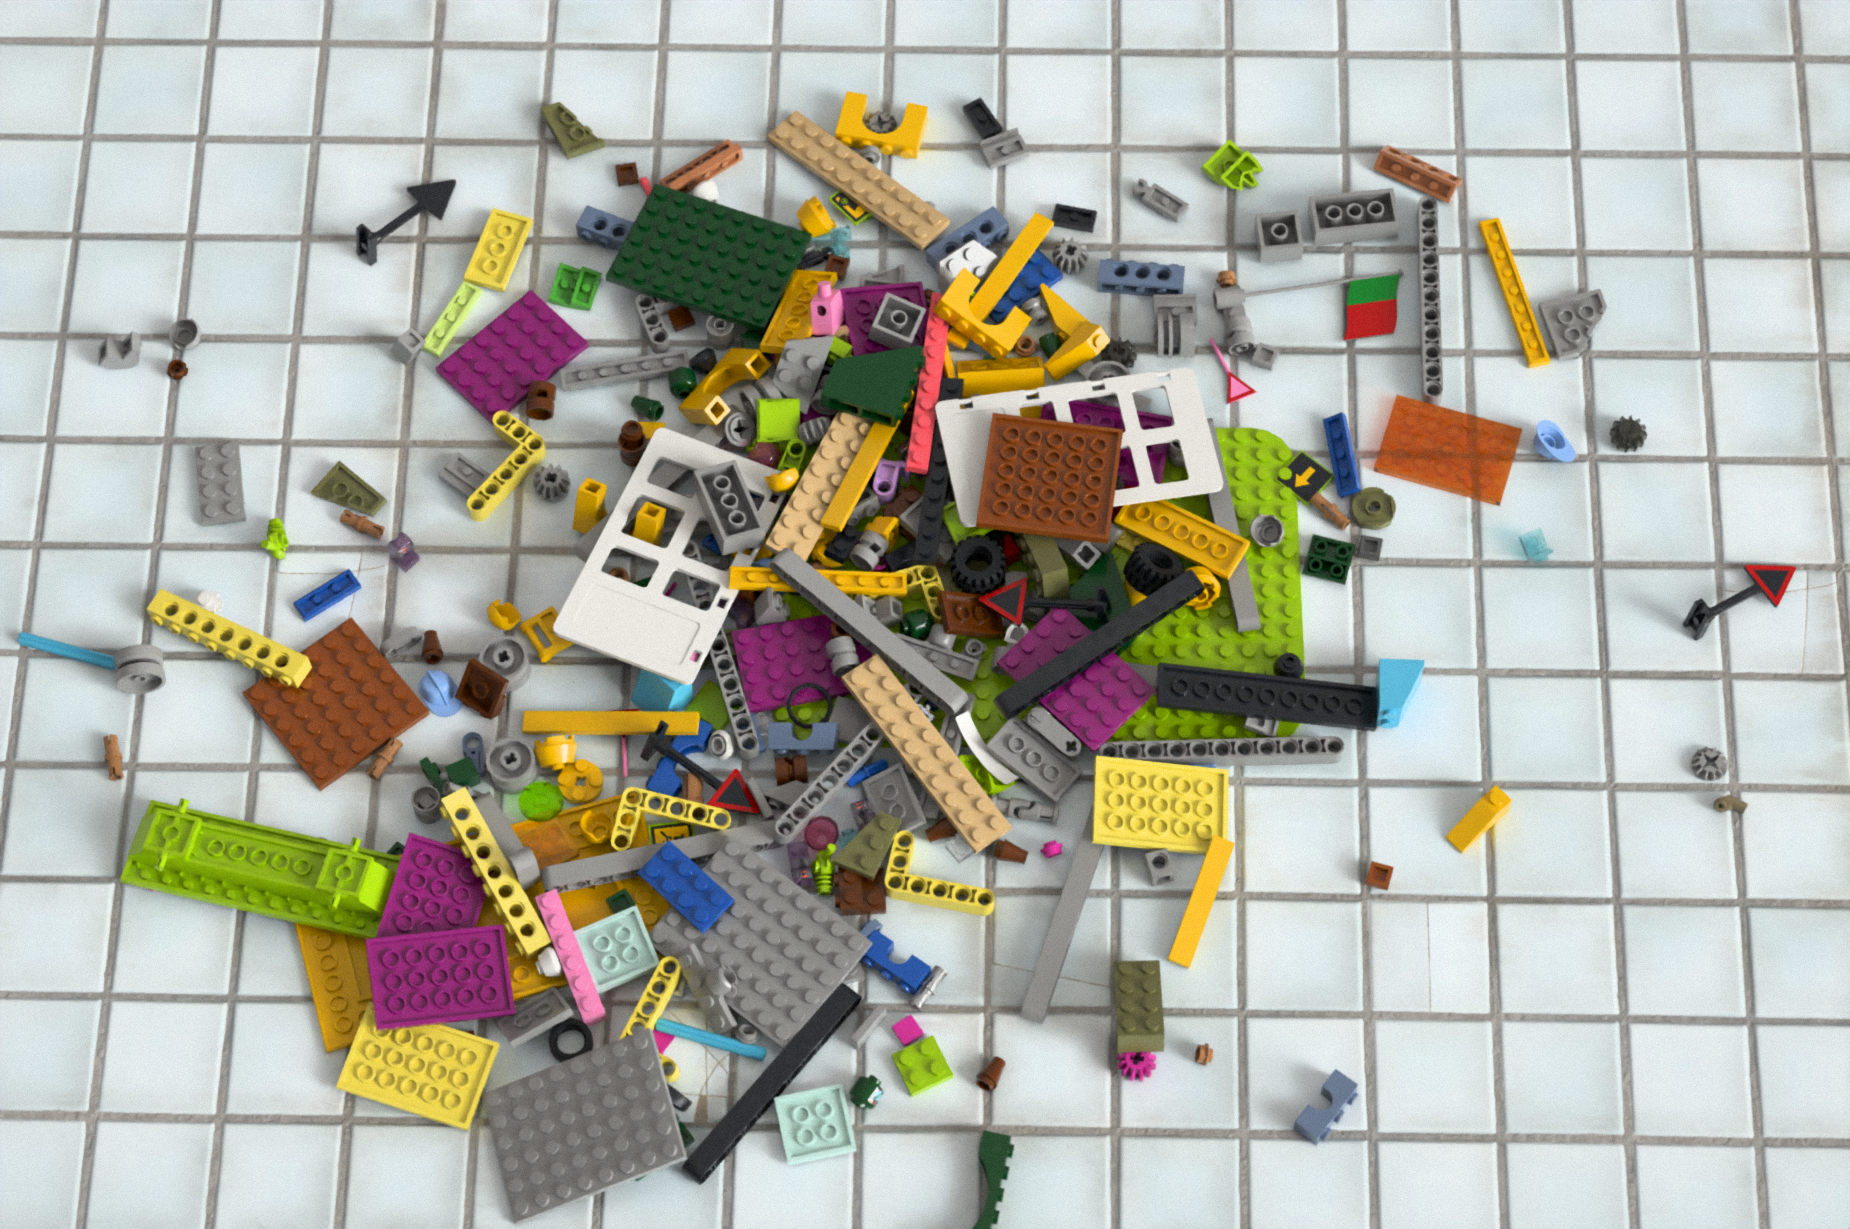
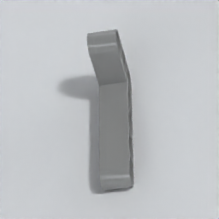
[635,293,681,354]
[473,792,542,891]

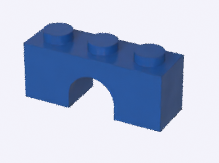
[860,929,931,995]

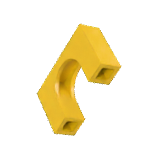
[835,91,928,159]
[932,267,1032,362]
[678,348,771,425]
[572,477,666,547]

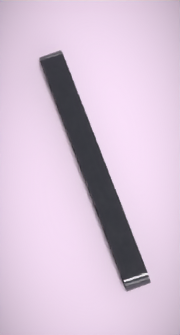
[993,570,1205,720]
[681,983,862,1185]

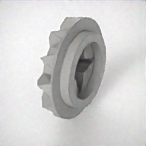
[864,110,897,134]
[723,412,756,447]
[1692,746,1728,781]

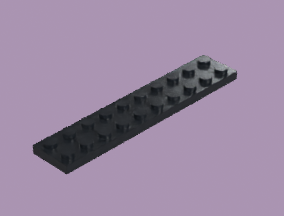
[1157,662,1377,731]

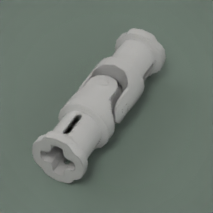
[991,794,1059,825]

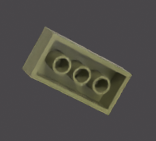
[1013,532,1070,599]
[1113,960,1165,1053]

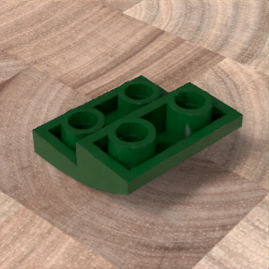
[1302,534,1356,585]

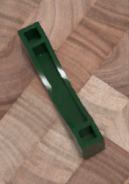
[972,1130,1015,1229]

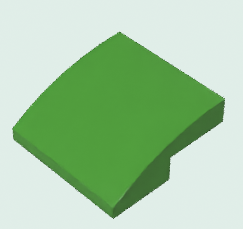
[547,263,602,311]

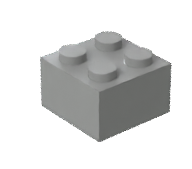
[1254,210,1304,263]
[867,292,926,350]

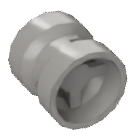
[1021,298,1049,328]

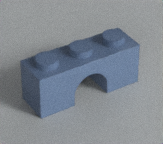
[768,722,839,755]
[1293,1069,1359,1145]

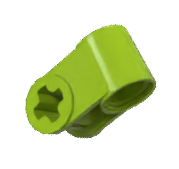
[777,439,808,482]

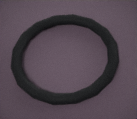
[787,683,833,729]

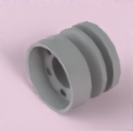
[1153,312,1195,358]

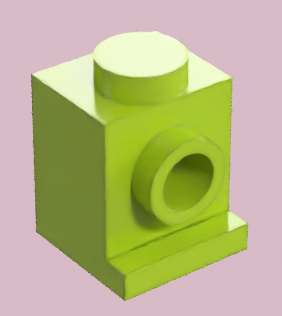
[826,334,853,366]

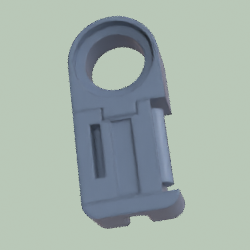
[462,732,485,777]

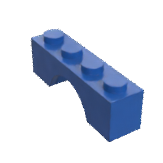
[645,720,714,808]

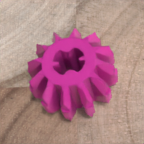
[1117,1052,1156,1082]

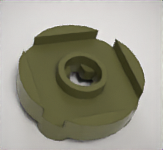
[1351,487,1396,530]

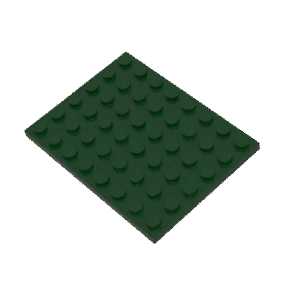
[606,183,812,333]

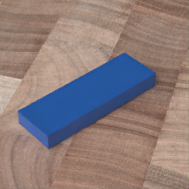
[293,569,361,622]

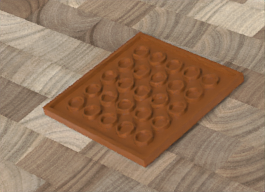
[976,413,1123,544]
[243,617,429,791]

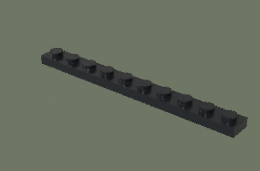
[913,378,965,566]

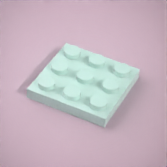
[574,905,660,994]
[774,1083,857,1166]

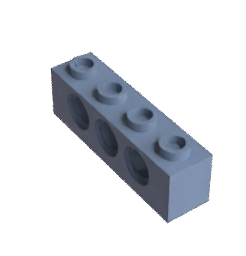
[576,205,634,252]
[926,206,1009,275]
[1098,259,1185,297]

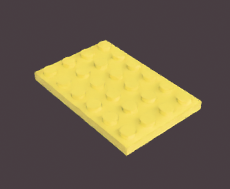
[1092,756,1228,855]
[336,1002,500,1131]

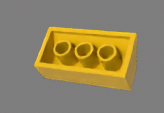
[956,356,1045,399]

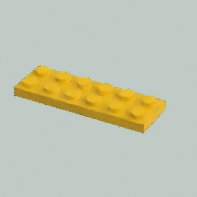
[760,269,838,354]
[1114,486,1250,580]

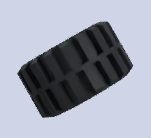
[951,535,1006,595]
[1123,542,1184,597]

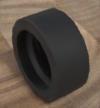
[548,1018,593,1063]

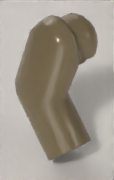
[1714,795,1748,814]

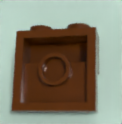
[882,484,924,542]
[455,658,509,720]
[834,867,886,916]

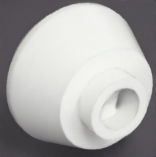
[692,180,719,203]
[708,730,737,760]
[535,947,563,977]

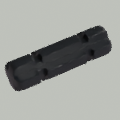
[797,246,833,270]

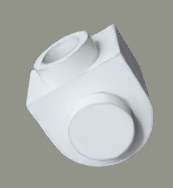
[194,591,223,615]
[1004,623,1029,647]

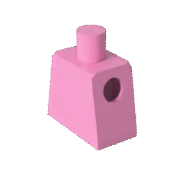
[811,281,844,335]

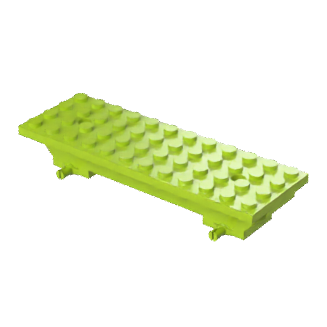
[120,798,401,939]

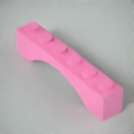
[535,889,606,1026]

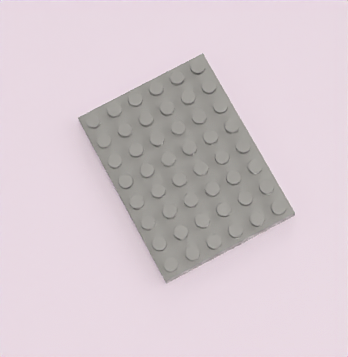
[649,835,873,1049]
[482,1028,687,1225]

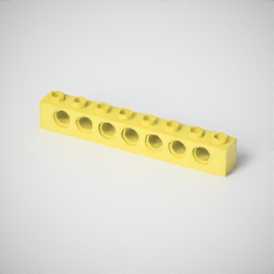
[147,589,312,688]
[439,787,552,960]

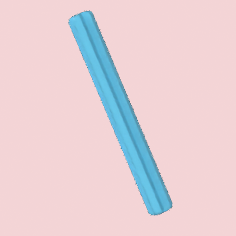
[18,632,115,670]
[655,1017,767,1061]

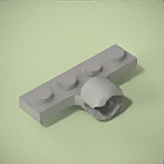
[896,624,980,683]
[673,943,737,1035]

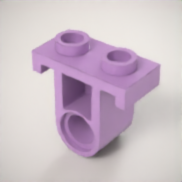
[873,457,912,505]

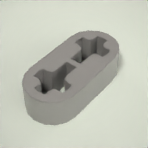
[380,627,422,659]

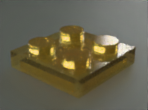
[518,817,579,876]

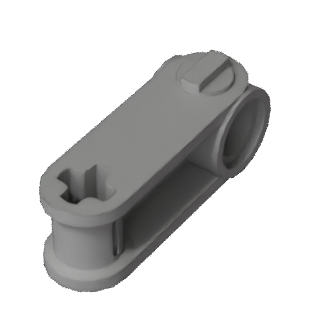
[1021,704,1081,761]

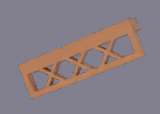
[659,139,743,193]
[1373,145,1463,204]

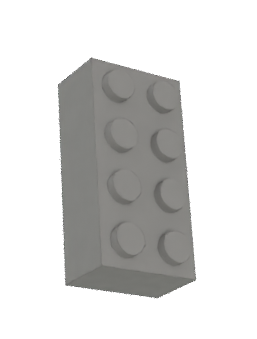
[1308,188,1400,246]
[693,460,766,556]

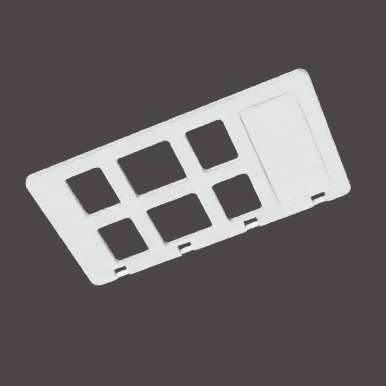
[935,367,1223,527]
[553,428,789,685]

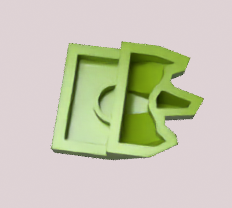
[1200,139,1263,191]
[958,755,1016,797]

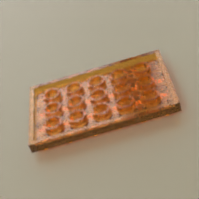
[1374,395,1522,506]

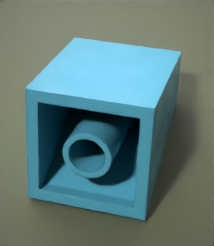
[1376,659,1425,729]
[631,668,694,712]

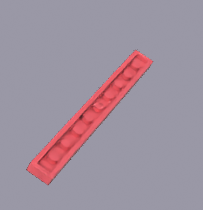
[905,292,949,475]

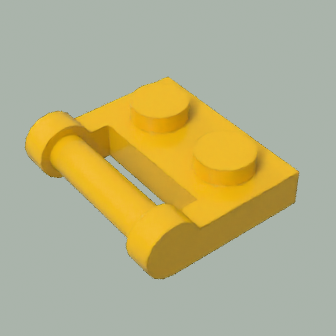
[519,606,575,663]

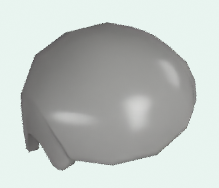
[169,318,201,350]
[1249,514,1285,548]

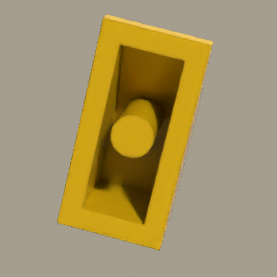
[864,517,899,554]

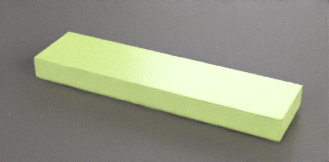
[422,281,483,358]

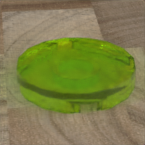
[519,781,564,822]

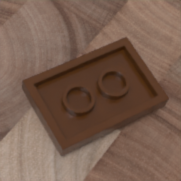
[937,590,1006,639]

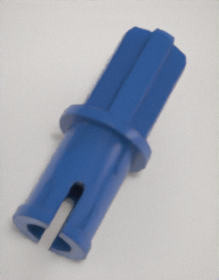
[847,759,889,788]

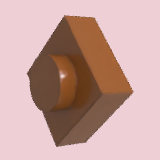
[1365,861,1394,890]

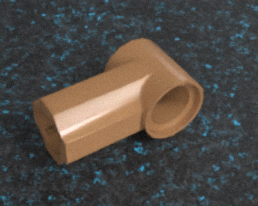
[680,772,704,817]

